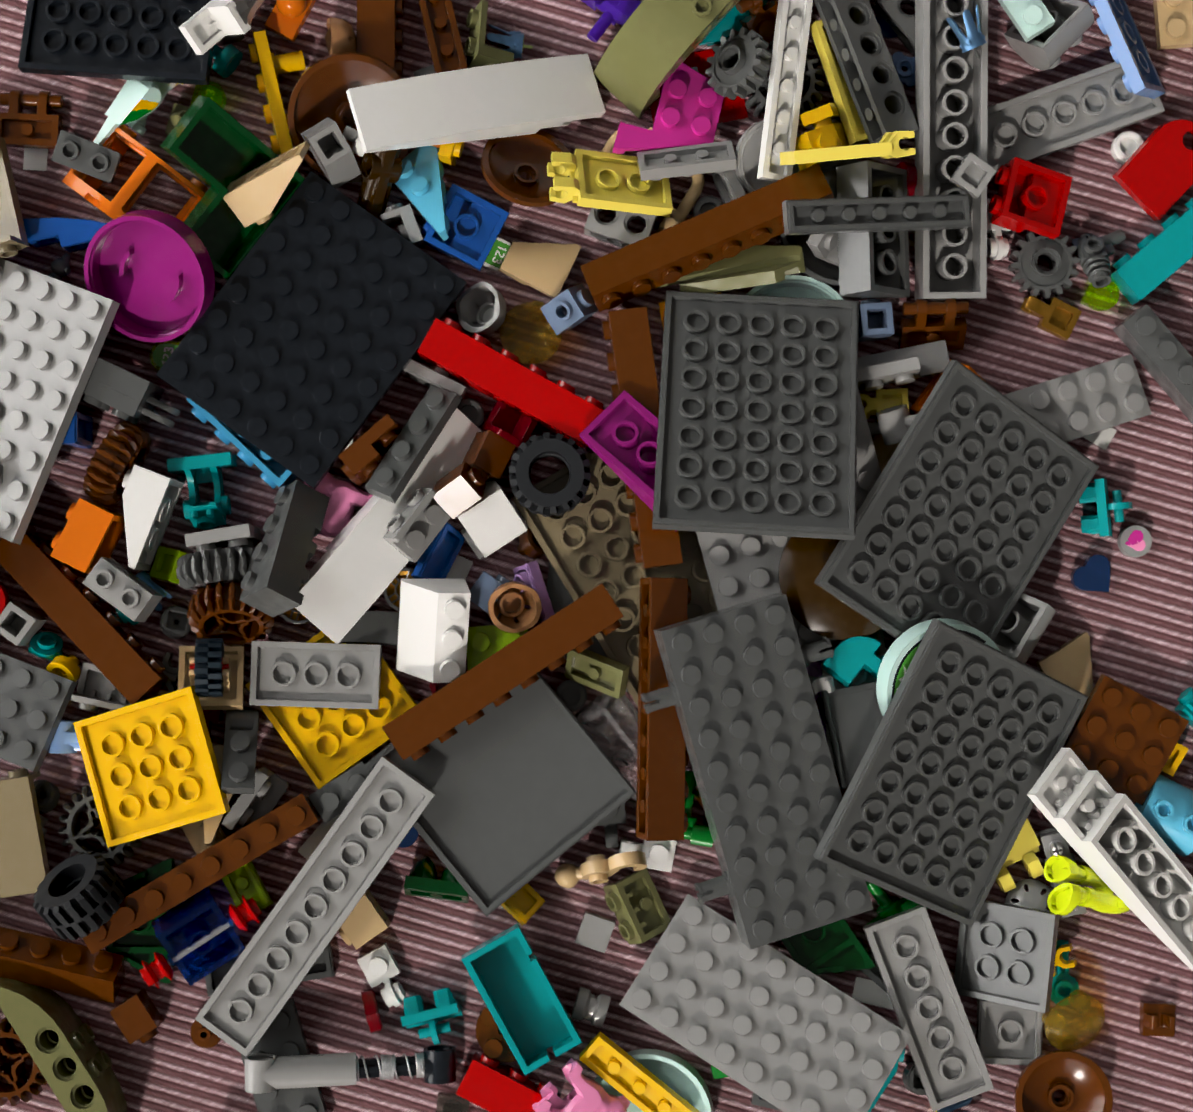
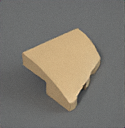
[498,242,581,299]

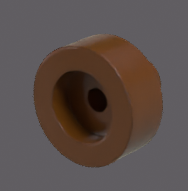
[517,527,545,559]
[190,1020,221,1048]

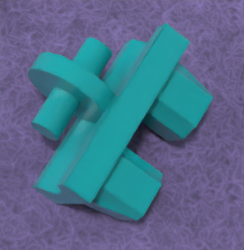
[1079,478,1133,537]
[400,988,463,1045]

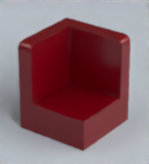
[482,401,537,447]

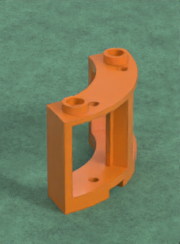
[62,124,208,222]

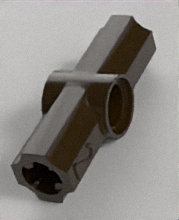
[357,149,402,217]

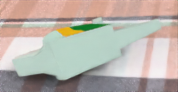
[93,80,183,145]

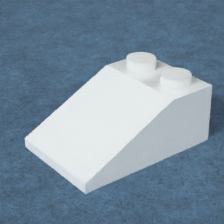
[122,464,184,571]

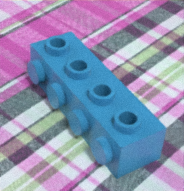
[186,398,297,489]

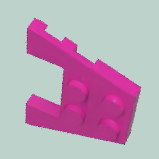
[612,63,724,154]

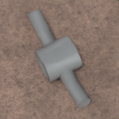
[868,404,917,445]

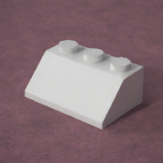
[396,579,471,683]

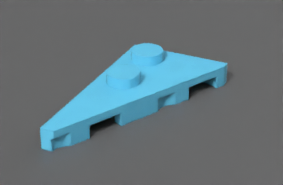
[395,146,450,241]

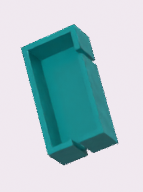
[461,923,582,1075]

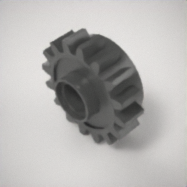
[705,27,771,100]
[1008,231,1080,300]

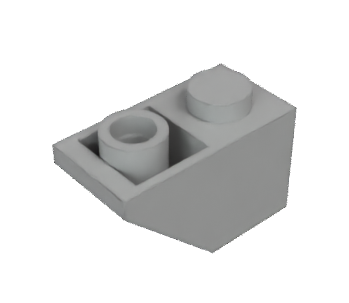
[301,117,361,189]

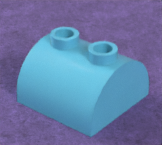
[1135,774,1193,857]

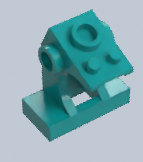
[167,452,237,530]

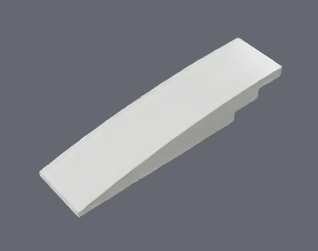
[346,54,606,153]
[295,408,482,644]
[1027,748,1193,971]

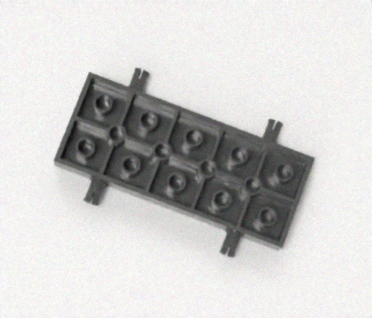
[641,593,873,950]

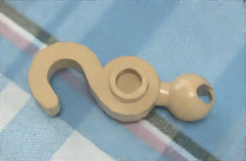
[555,851,647,888]

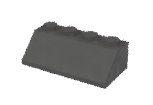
[836,160,910,299]

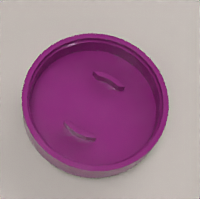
[84,209,215,343]

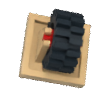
[178,638,245,710]

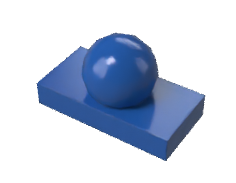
[61,411,93,449]
[411,522,465,579]

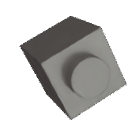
[0,601,47,646]

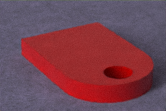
[1112,119,1193,221]

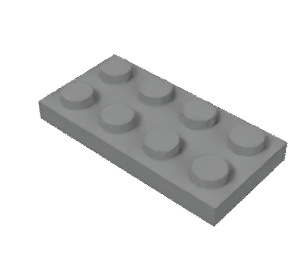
[249,641,382,710]

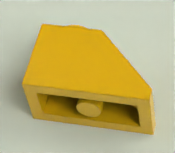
[795,123,850,171]

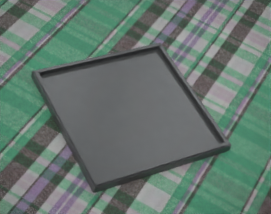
[364,672,637,916]

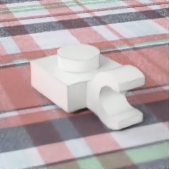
[619,839,677,873]

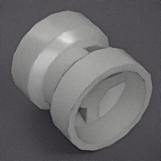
[571,987,611,1028]

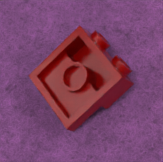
[988,157,1073,240]

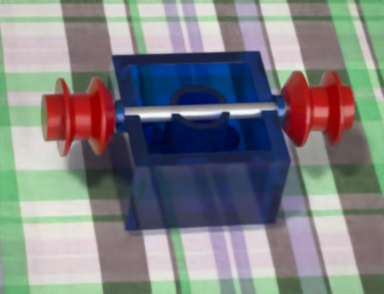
[139,887,262,989]

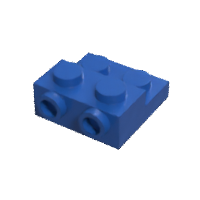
[421,183,509,271]

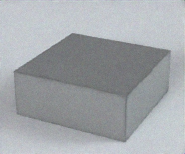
[949,152,997,199]
[575,911,615,953]

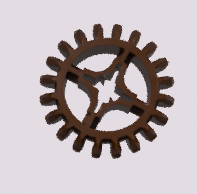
[83,421,151,506]
[187,580,276,647]
[0,1017,47,1106]

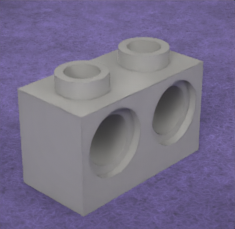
[584,208,657,248]
[82,557,163,622]

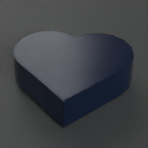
[1070,555,1110,592]

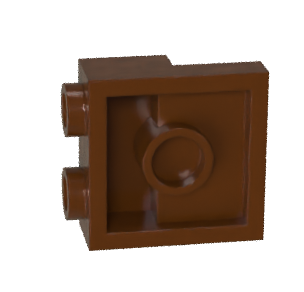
[338,414,402,487]

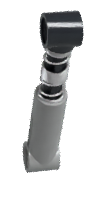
[244,1045,456,1094]

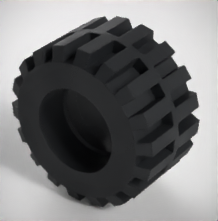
[509,432,591,517]
[33,851,126,940]

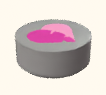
[1117,525,1152,557]

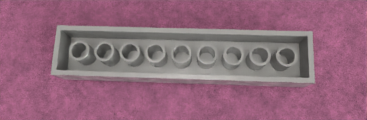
[915,0,988,300]

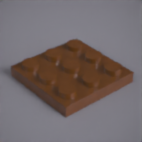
[1063,674,1189,805]

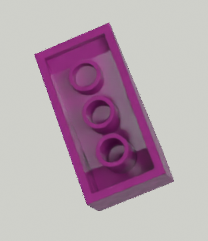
[579,390,677,531]

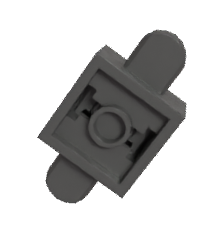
[82,357,181,428]

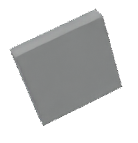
[976,999,1043,1065]

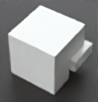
[457,480,528,559]

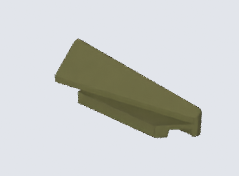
[657,245,806,293]

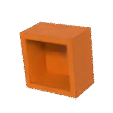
[50,498,125,574]

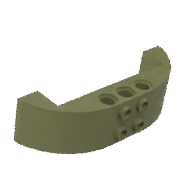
[594,0,740,119]
[0,977,128,1112]

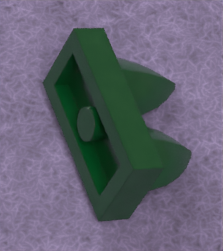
[404,856,470,903]

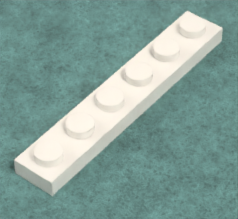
[757,0,813,183]

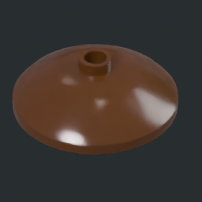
[481,130,570,207]
[1014,1050,1113,1112]

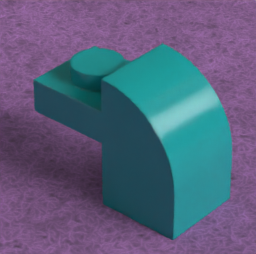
[822,636,884,688]

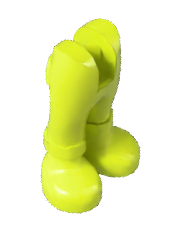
[1044,855,1130,916]

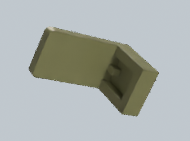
[464,0,514,68]

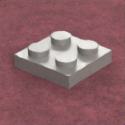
[184,523,262,552]

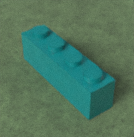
[1111,198,1193,305]

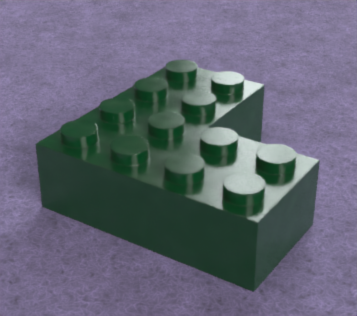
[160,95,305,281]

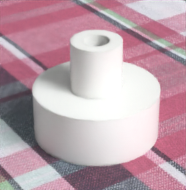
[343,126,364,157]

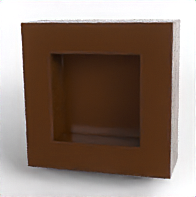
[1139,1001,1176,1037]

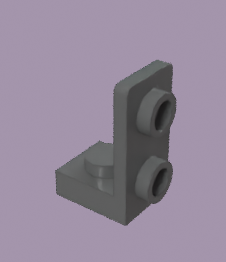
[51,130,122,183]

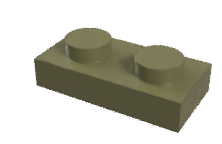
[564,649,630,699]

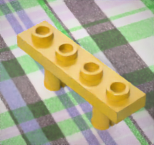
[248,30,306,155]

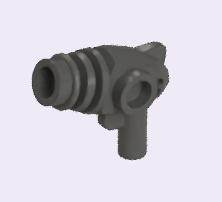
[1071,229,1126,288]

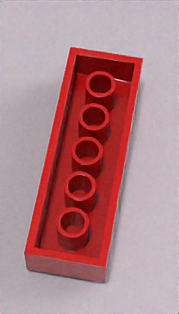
[417,317,604,451]

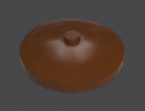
[287,52,409,183]

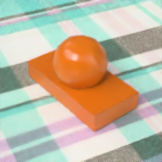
[265,0,316,42]

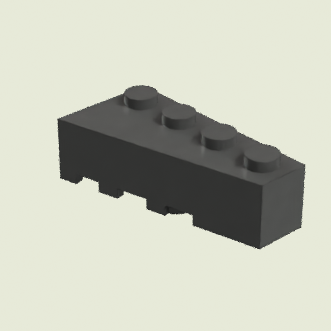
[239,480,330,617]

